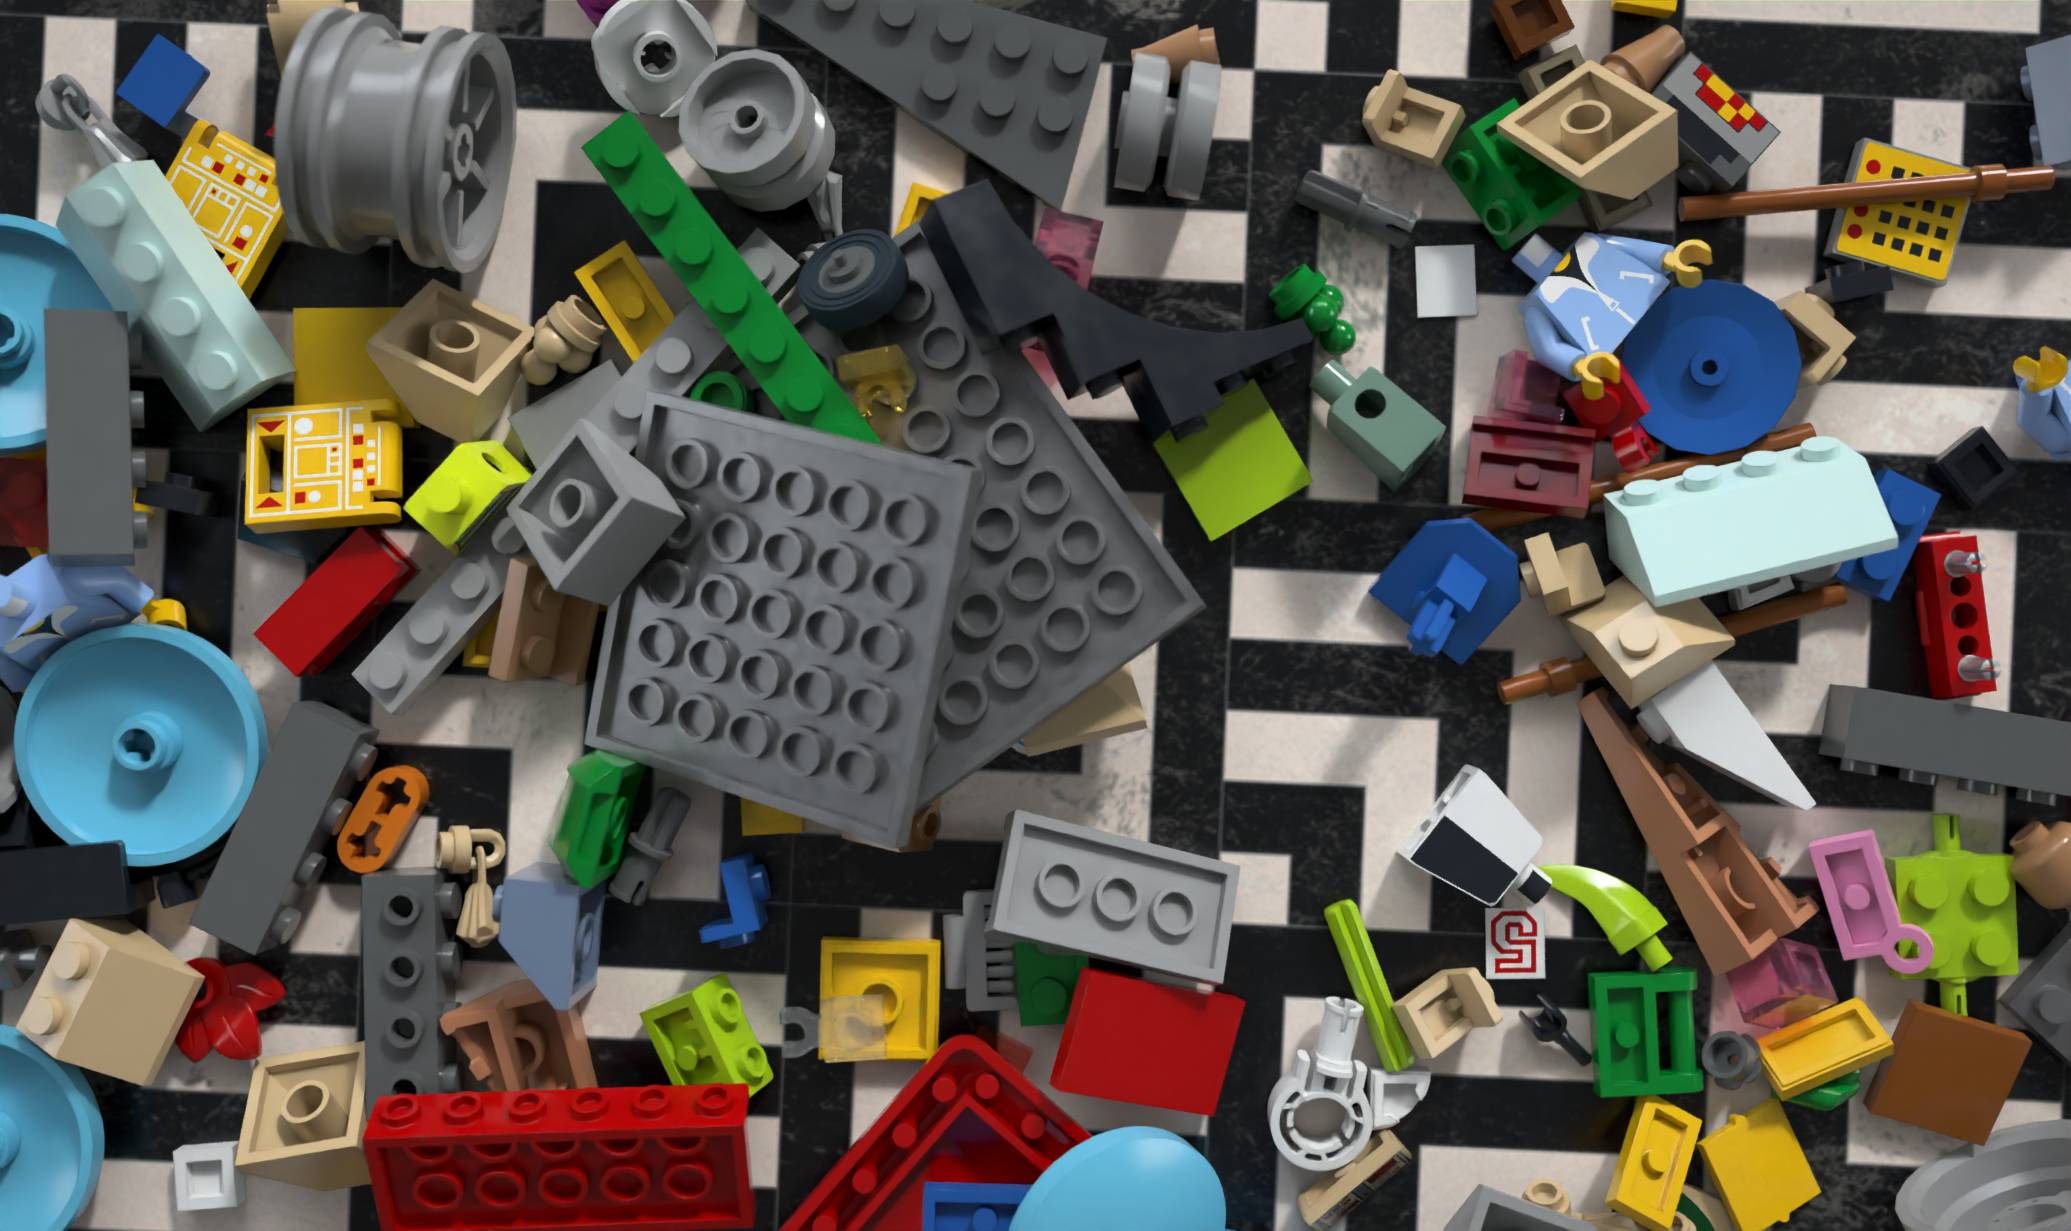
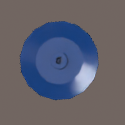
[1621,279,1802,455]

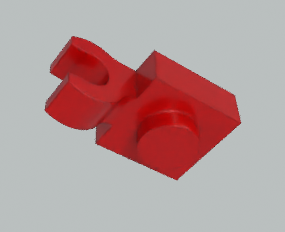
[1562,359,1659,474]

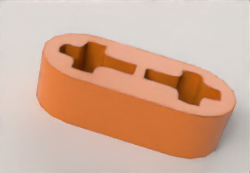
[337,765,429,873]

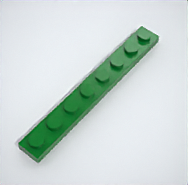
[581,110,885,446]

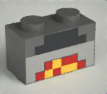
[1650,51,1781,195]

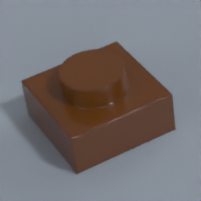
[1489,0,1575,61]

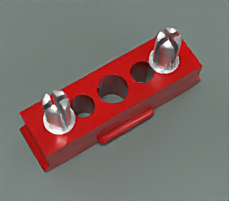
[1912,531,2002,700]

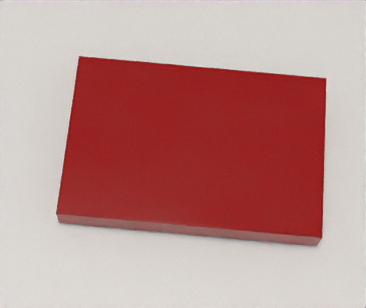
[1049,966,1245,1117]

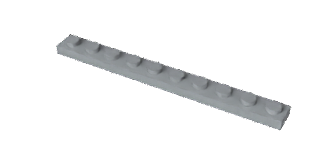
[352,228,802,716]

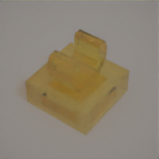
[837,344,915,419]

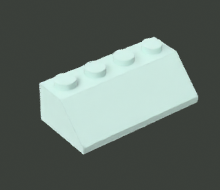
[55,160,297,432]
[1603,436,1898,607]

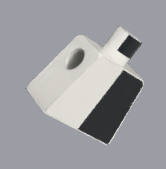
[1396,764,1552,907]

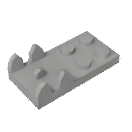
[983,809,1240,986]

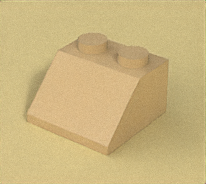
[16,919,205,1086]

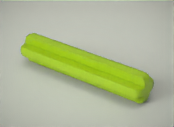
[1324,899,1415,1072]

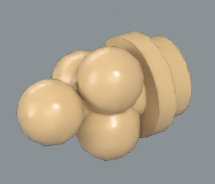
[520,295,608,385]

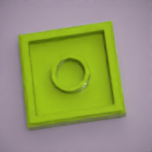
[1149,378,1314,542]

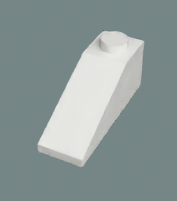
[1637,660,1817,811]

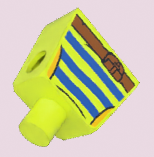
[403,440,534,557]

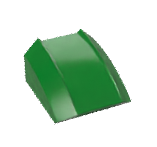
[547,749,646,889]

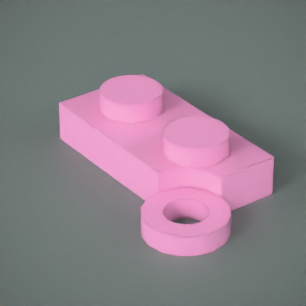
[1809,829,1934,974]

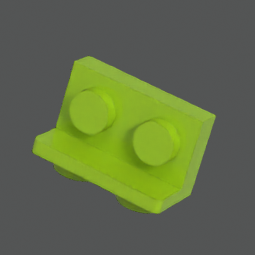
[639,972,773,1098]

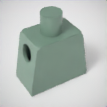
[1309,359,1446,493]

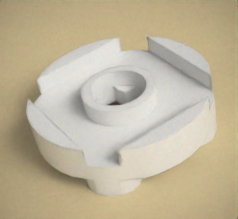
[591,0,718,118]

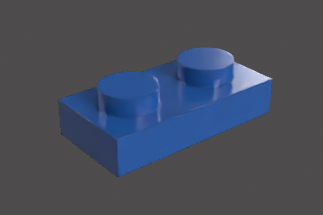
[1830,469,1941,602]
[922,1182,1033,1231]

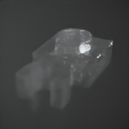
[779,994,887,1063]

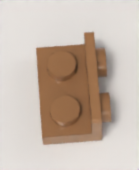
[488,557,600,686]

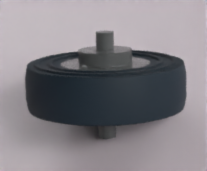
[798,229,909,331]

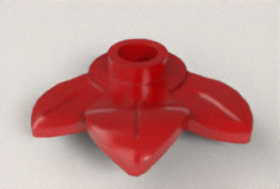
[174,956,287,1063]

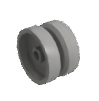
[679,49,835,212]
[1114,52,1221,201]

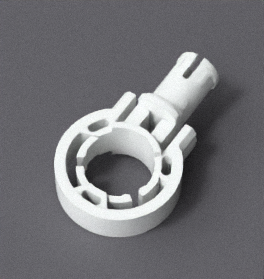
[1267,996,1373,1171]

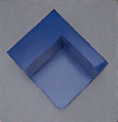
[116,33,210,139]

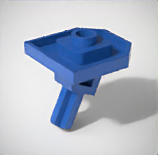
[1368,518,1521,665]

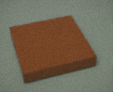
[1863,999,2032,1146]

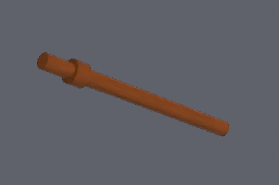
[1678,164,2055,221]
[1461,423,1817,532]
[1497,582,1847,705]

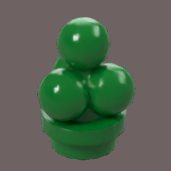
[1269,263,1356,356]

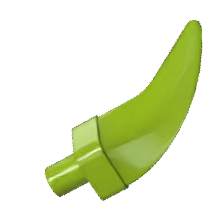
[1537,864,1673,972]

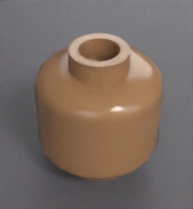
[2010,821,2071,912]

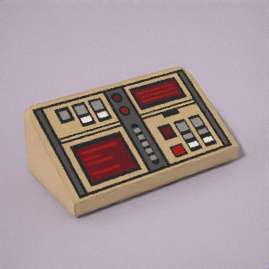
[1296,1128,1412,1231]

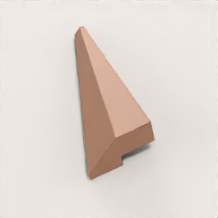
[1576,686,1820,978]
[439,978,598,1092]

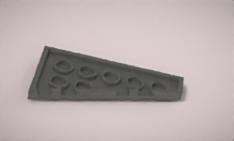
[746,0,1107,215]

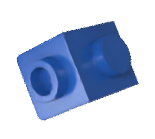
[699,851,771,949]

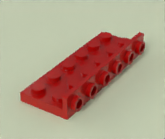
[362,1083,755,1231]

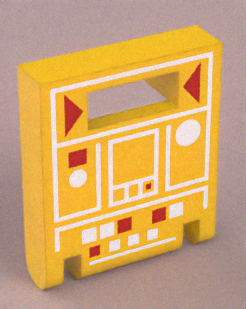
[165,119,289,300]
[245,399,402,534]

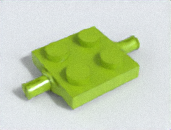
[1884,813,2019,1016]

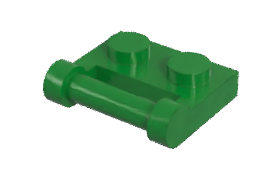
[1588,966,1704,1098]

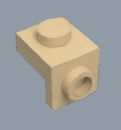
[1362,69,1466,169]
[1775,290,1856,389]
[1518,532,1606,617]
[1391,967,1503,1059]

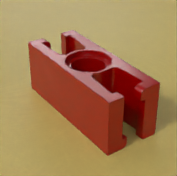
[253,526,422,677]

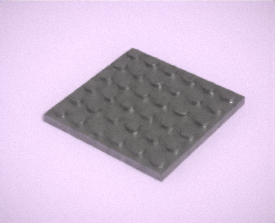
[584,390,984,849]

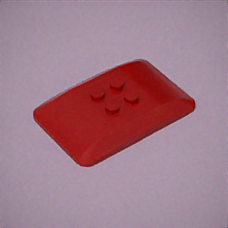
[778,1034,1094,1231]

